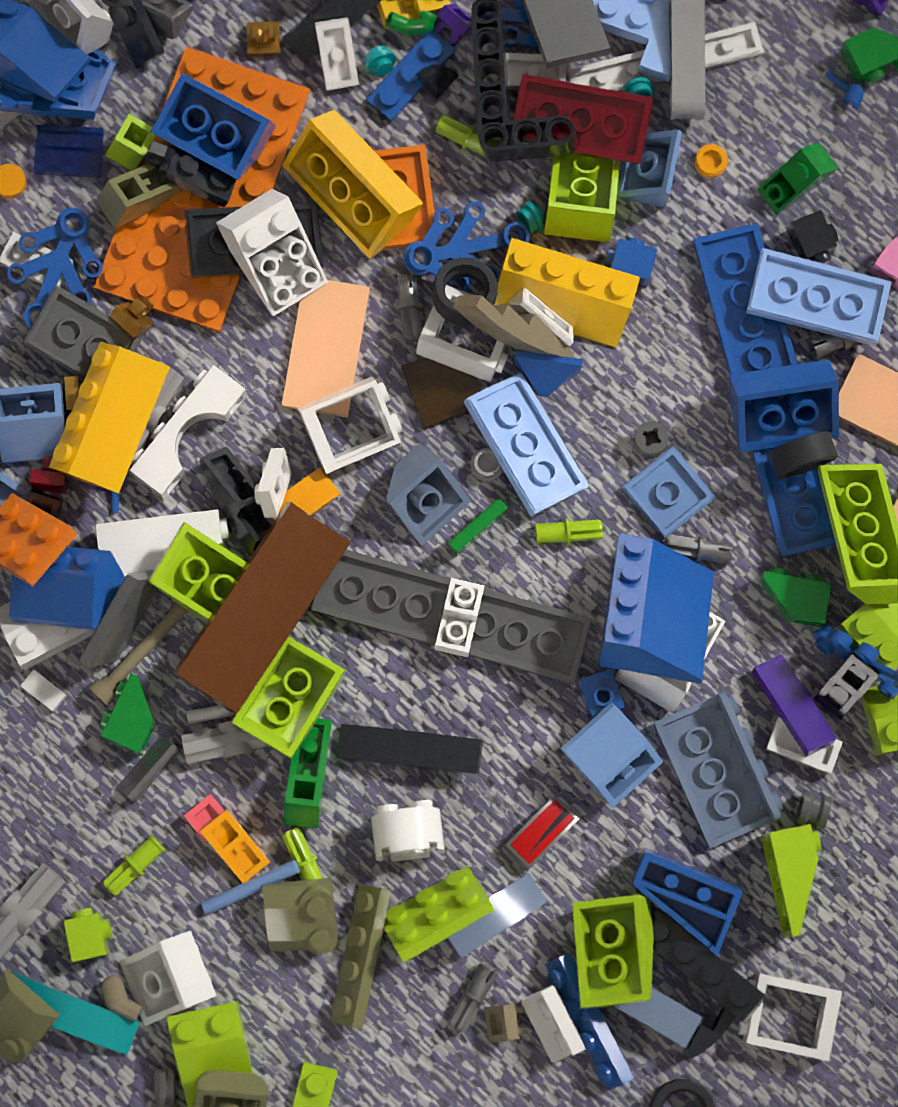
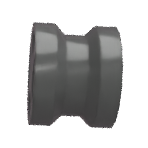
[633,421,669,458]
[796,790,832,830]

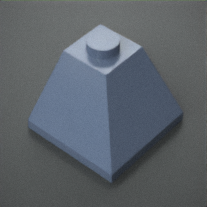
[386,443,471,546]

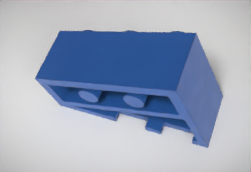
[632,847,743,956]

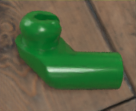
[385,10,436,36]

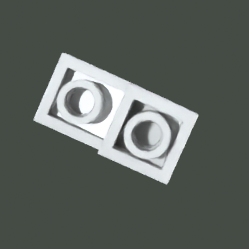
[434,578,484,657]

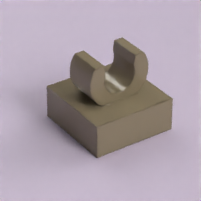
[484,1004,527,1042]

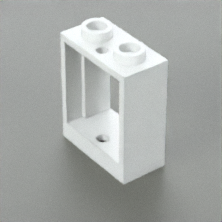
[416,285,518,383]
[297,377,403,474]
[738,973,842,1061]

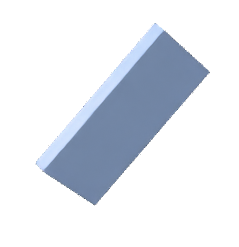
[746,248,891,346]
[464,372,589,517]

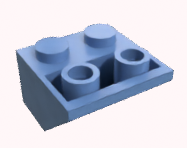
[0,383,67,464]
[561,702,663,808]

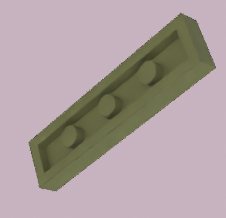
[330,884,391,1029]

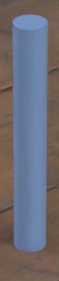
[202,860,300,915]

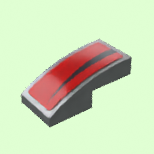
[503,795,579,871]

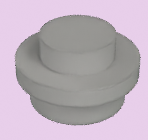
[470,448,503,482]

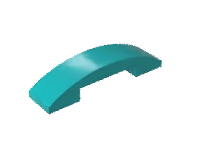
[11,971,140,1055]

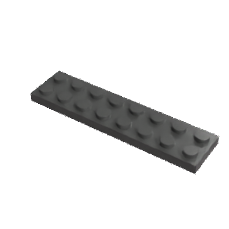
[311,549,592,685]

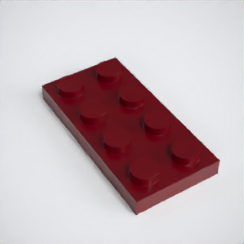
[513,74,653,165]

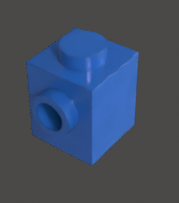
[605,237,658,288]
[577,669,625,721]

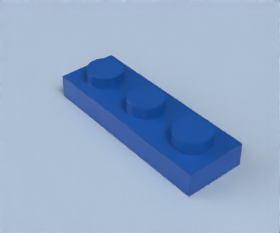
[366,31,456,123]

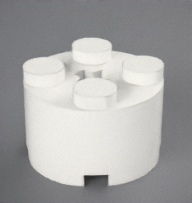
[371,800,445,862]

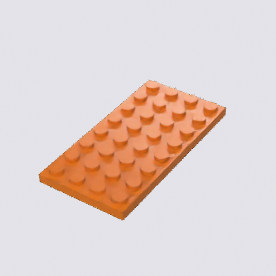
[94,47,310,333]

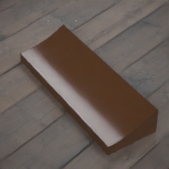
[173,502,351,714]

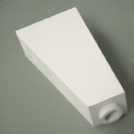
[96,509,229,577]

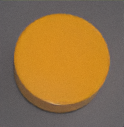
[694,144,728,178]
[0,164,27,199]

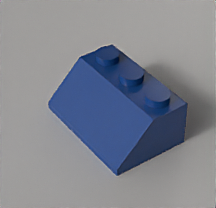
[151,73,276,180]
[729,359,839,453]
[9,547,125,630]

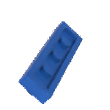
[545,952,634,1090]

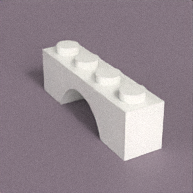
[130,365,247,500]

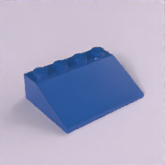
[598,533,714,684]

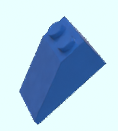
[0,0,90,102]

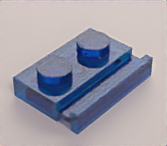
[33,125,105,178]

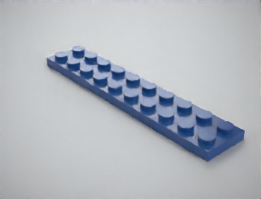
[692,223,836,559]

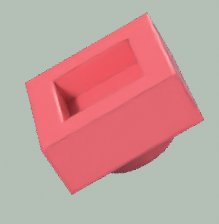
[184,794,224,843]

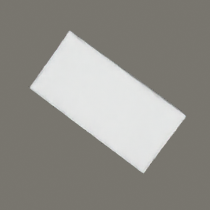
[21,669,67,712]

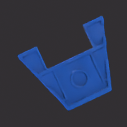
[0,50,116,120]

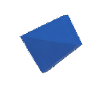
[514,350,583,397]

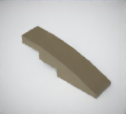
[453,295,574,358]

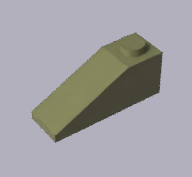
[96,164,184,228]

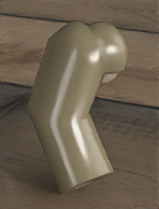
[101,975,143,1022]

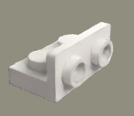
[521,985,585,1063]

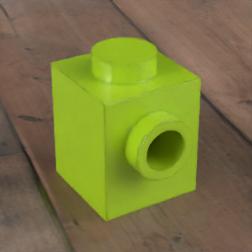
[105,114,155,171]
[64,908,113,962]

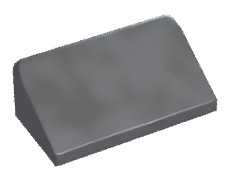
[141,0,194,39]
[117,735,180,802]

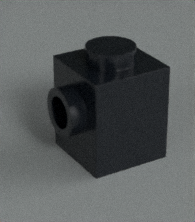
[787,210,839,264]

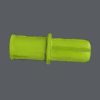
[435,115,501,157]
[535,518,603,545]
[282,827,323,881]
[103,835,166,896]

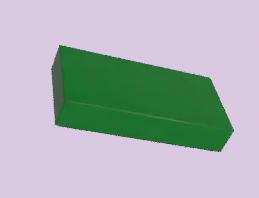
[449,499,508,557]

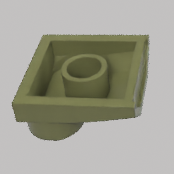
[262,877,339,955]
[0,968,60,1063]
[193,1070,269,1107]

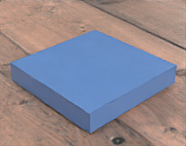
[621,446,716,540]

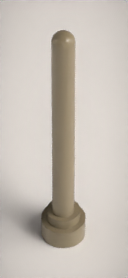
[88,603,188,706]

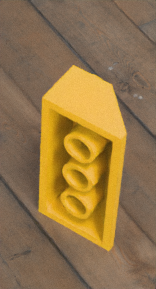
[282,110,423,259]
[495,238,640,348]
[49,342,170,493]

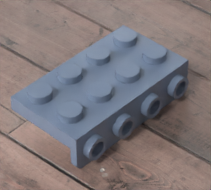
[652,691,783,849]

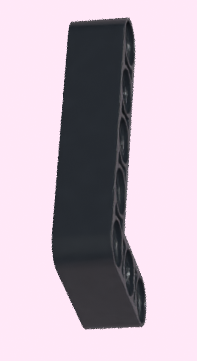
[471,0,578,162]

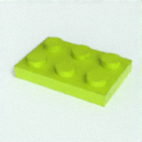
[384,866,495,963]

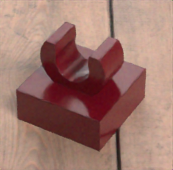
[29,456,69,494]

